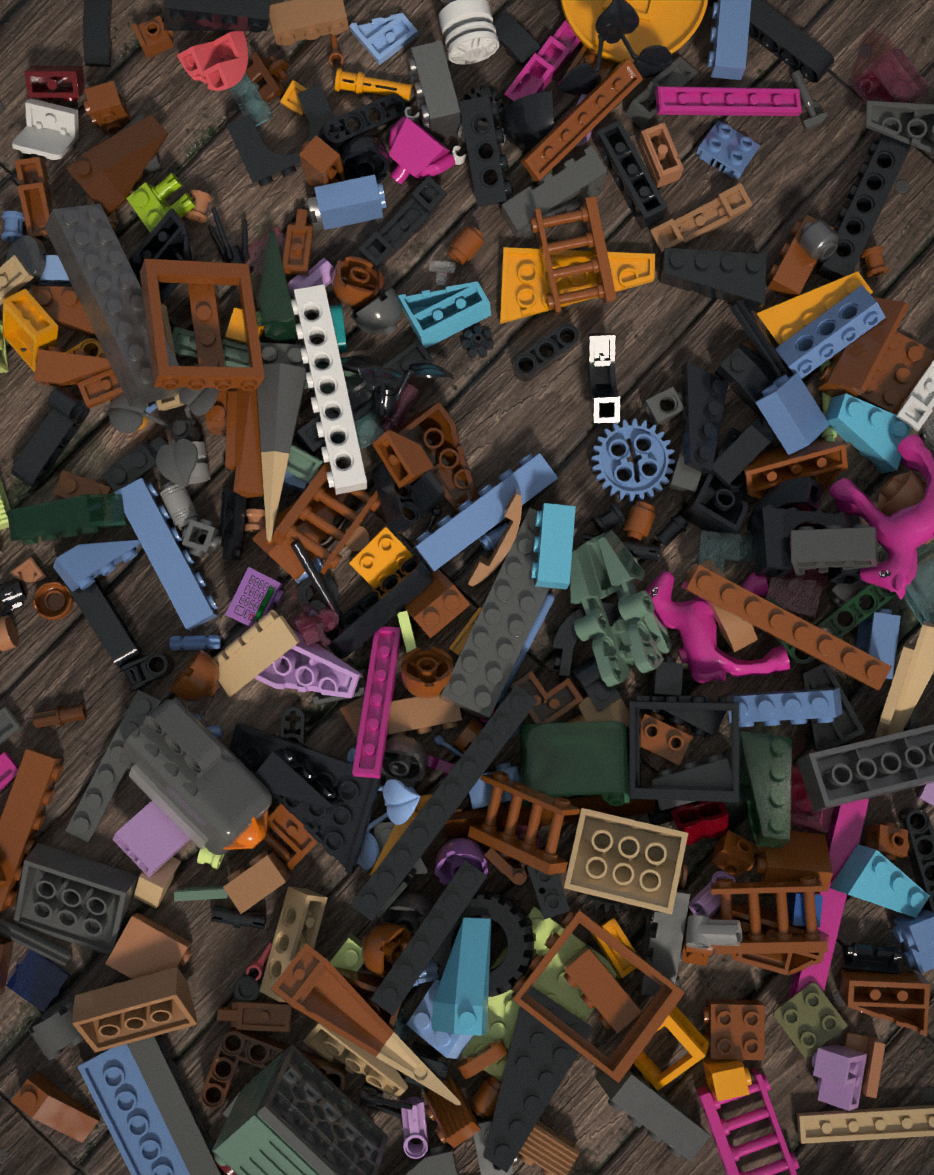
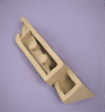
[875,621,934,738]

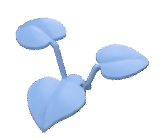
[347,748,420,871]

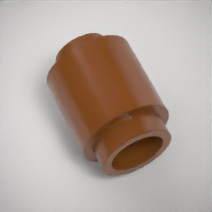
[447,226,484,265]
[623,501,656,541]
[471,1075,501,1118]

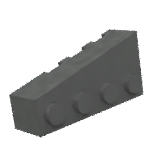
[501,145,607,239]
[638,887,690,996]
[596,1068,710,1162]

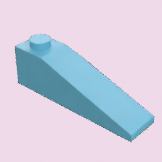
[432,918,491,1036]

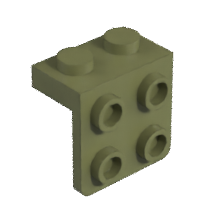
[773,982,848,1059]

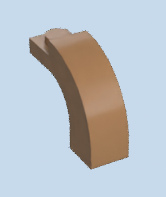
[687,558,758,652]

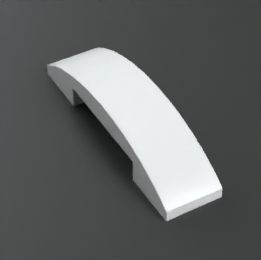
[896,359,934,431]

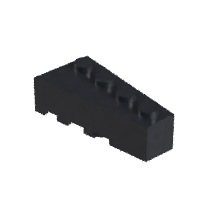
[164,0,270,33]

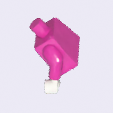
[389,107,467,185]

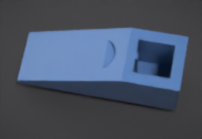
[53,540,140,592]

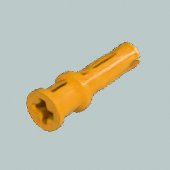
[335,68,412,100]

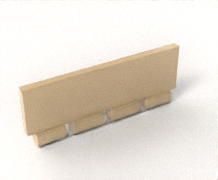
[214,610,300,697]

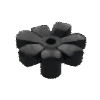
[462,326,494,358]

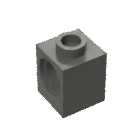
[643,387,685,427]

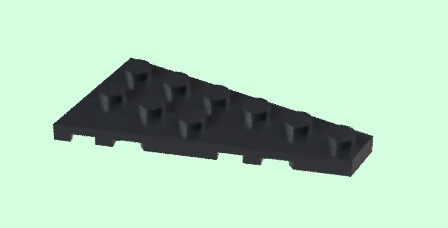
[483,987,593,1173]

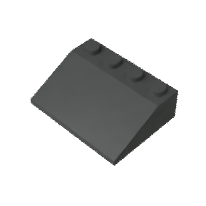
[13,843,138,955]

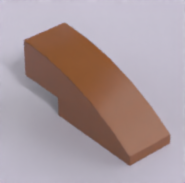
[14,157,53,237]

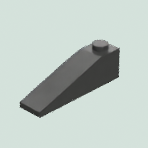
[865,101,934,154]

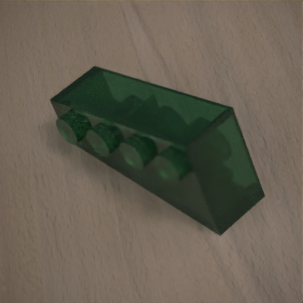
[7,494,126,545]

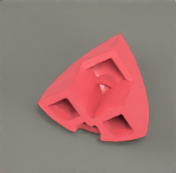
[177,31,248,91]

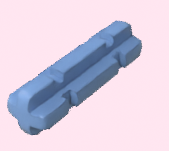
[169,635,221,651]

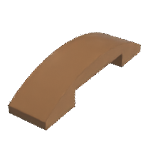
[650,183,753,253]
[468,488,522,586]

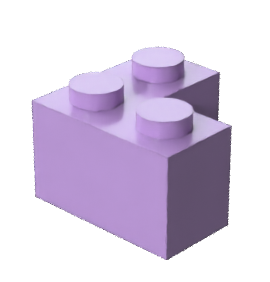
[812,1044,867,1111]

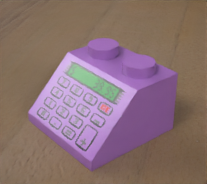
[225,567,285,627]

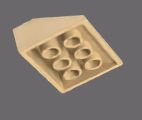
[564,808,688,915]

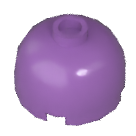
[435,838,488,887]

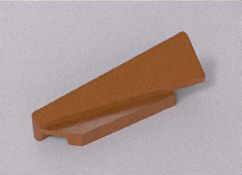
[225,388,264,498]

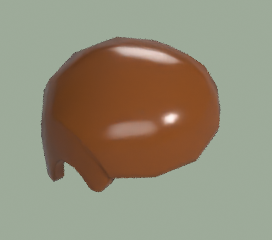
[32,581,74,621]

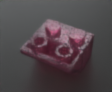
[851,48,930,105]

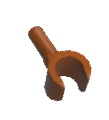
[329,35,344,69]

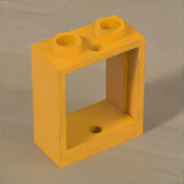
[2,288,58,372]
[633,1006,709,1091]

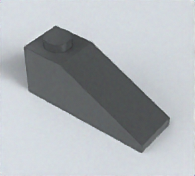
[397,1142,459,1175]

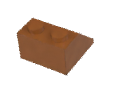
[404,569,471,640]

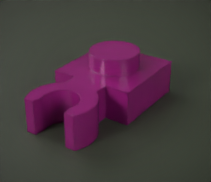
[427,754,455,778]

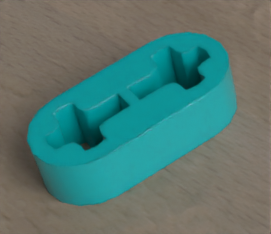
[329,304,347,353]

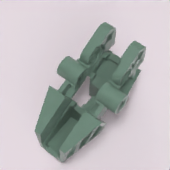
[570,530,672,687]

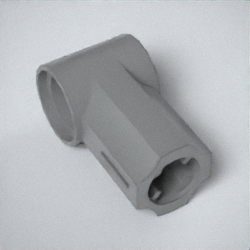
[686,915,742,949]

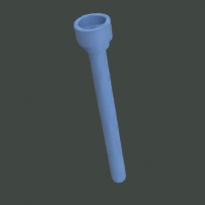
[496,593,555,706]

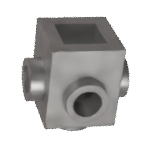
[182,519,222,558]

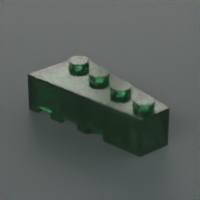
[741,731,792,849]

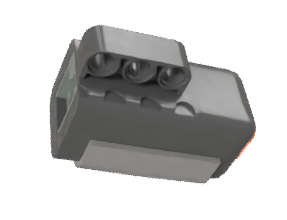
[119,698,272,855]

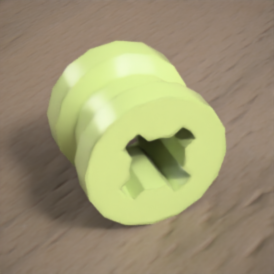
[197,848,224,869]

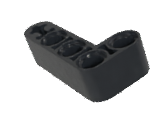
[11,386,90,488]

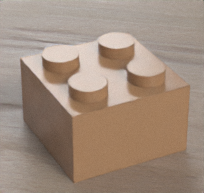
[223,850,292,914]

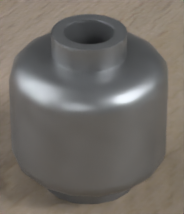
[799,220,838,260]

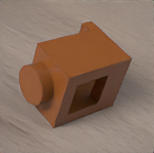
[131,15,174,59]

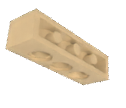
[260,886,328,1002]

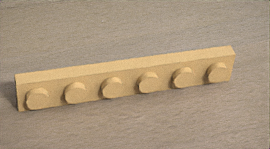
[797,1105,934,1144]

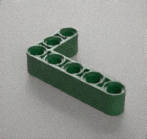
[763,583,897,664]

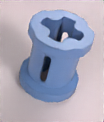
[1,211,25,243]

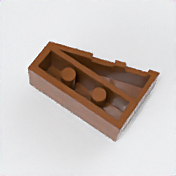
[32,286,97,339]

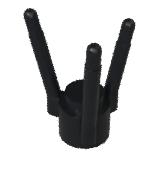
[208,207,250,264]
[0,581,27,617]
[360,1077,413,1119]

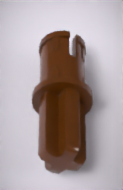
[32,703,87,728]

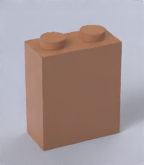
[105,913,193,979]

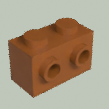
[83,80,131,135]
[629,711,693,765]

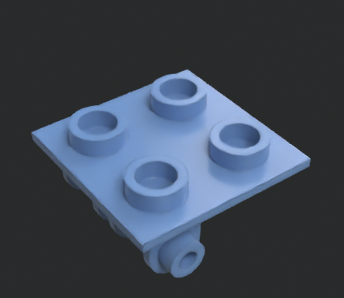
[696,120,760,180]

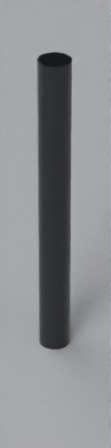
[290,539,343,621]

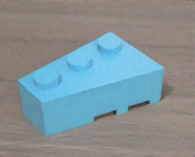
[825,393,911,474]

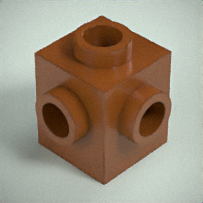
[865,822,910,862]
[710,830,756,877]

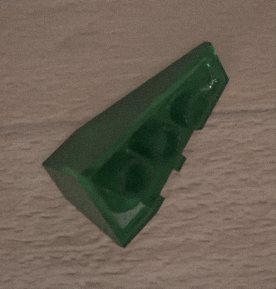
[255,231,296,344]

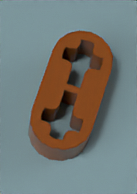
[457,1039,508,1079]

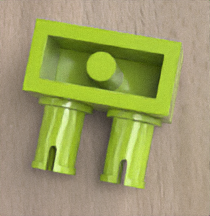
[126,172,197,233]

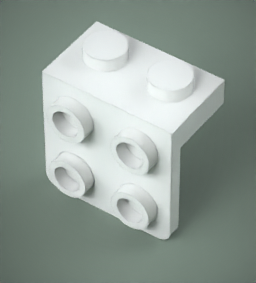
[12,98,79,160]

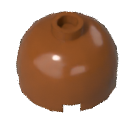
[331,256,384,307]
[401,647,454,698]
[170,649,220,702]
[362,922,412,979]

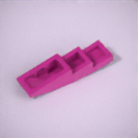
[504,20,582,102]

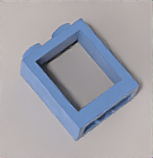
[855,608,901,680]

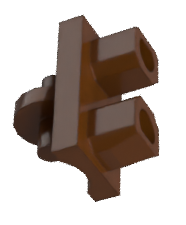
[246,52,289,103]

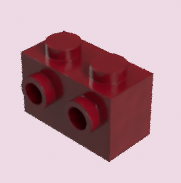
[24,66,85,101]

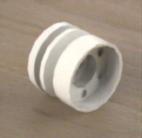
[439,0,499,65]

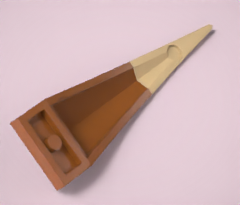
[270,943,461,1105]

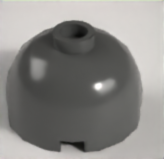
[350,286,402,335]

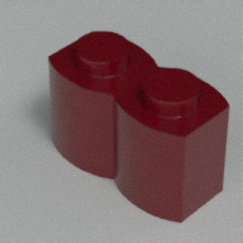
[671,801,728,845]

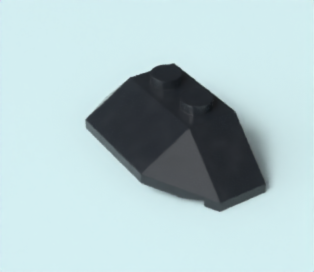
[128,209,192,303]

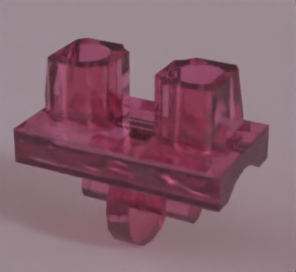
[292,603,339,647]

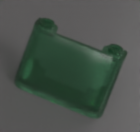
[520,721,630,808]

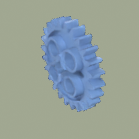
[591,418,675,503]

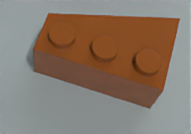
[839,969,931,1036]

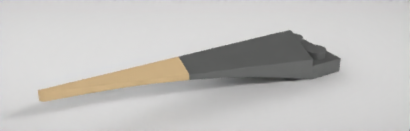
[257,343,309,543]

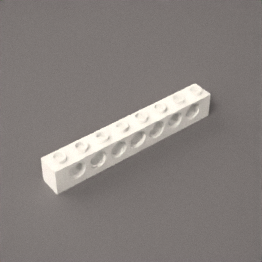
[290,284,367,495]

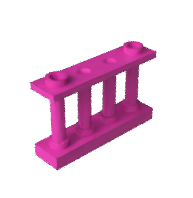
[696,1067,799,1175]

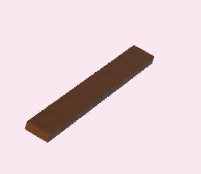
[445,791,655,838]

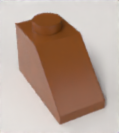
[372,430,434,488]

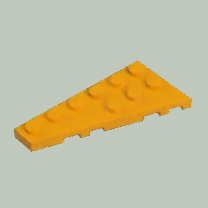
[500,247,655,324]

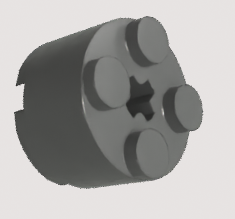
[27,995,84,1060]

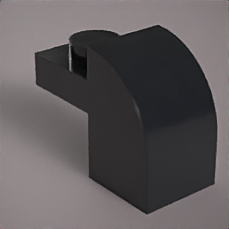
[570,656,621,712]

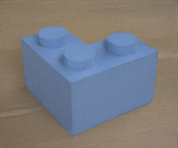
[893,908,934,973]

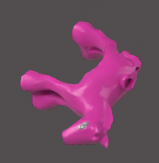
[829,434,934,600]
[645,571,790,683]

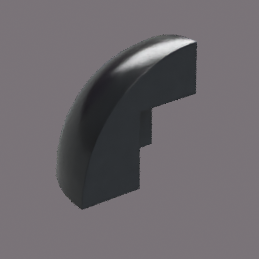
[499,91,554,155]

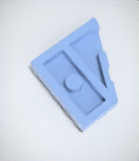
[349,13,418,65]

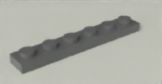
[65,689,163,843]

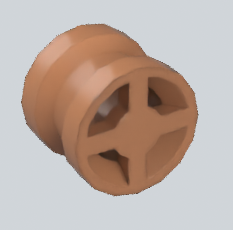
[244,509,266,533]

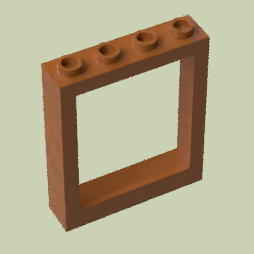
[140,259,265,391]
[511,907,685,1083]

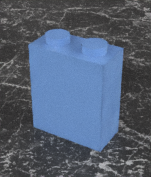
[314,175,387,230]
[755,373,830,455]

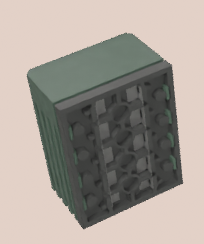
[212,1044,388,1175]

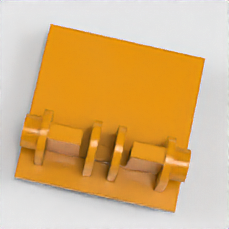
[348,526,413,588]

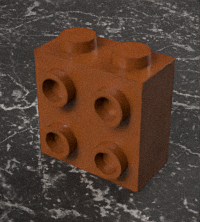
[702,999,765,1060]

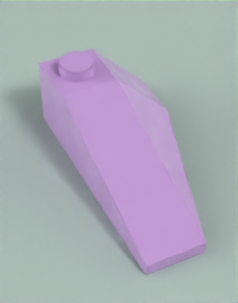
[255,629,361,698]

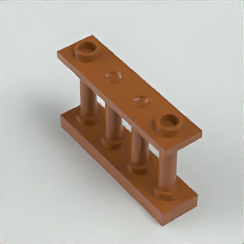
[530,196,617,315]
[272,460,381,575]
[468,771,580,875]
[711,876,828,954]

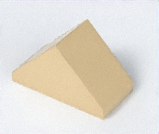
[134,856,182,909]

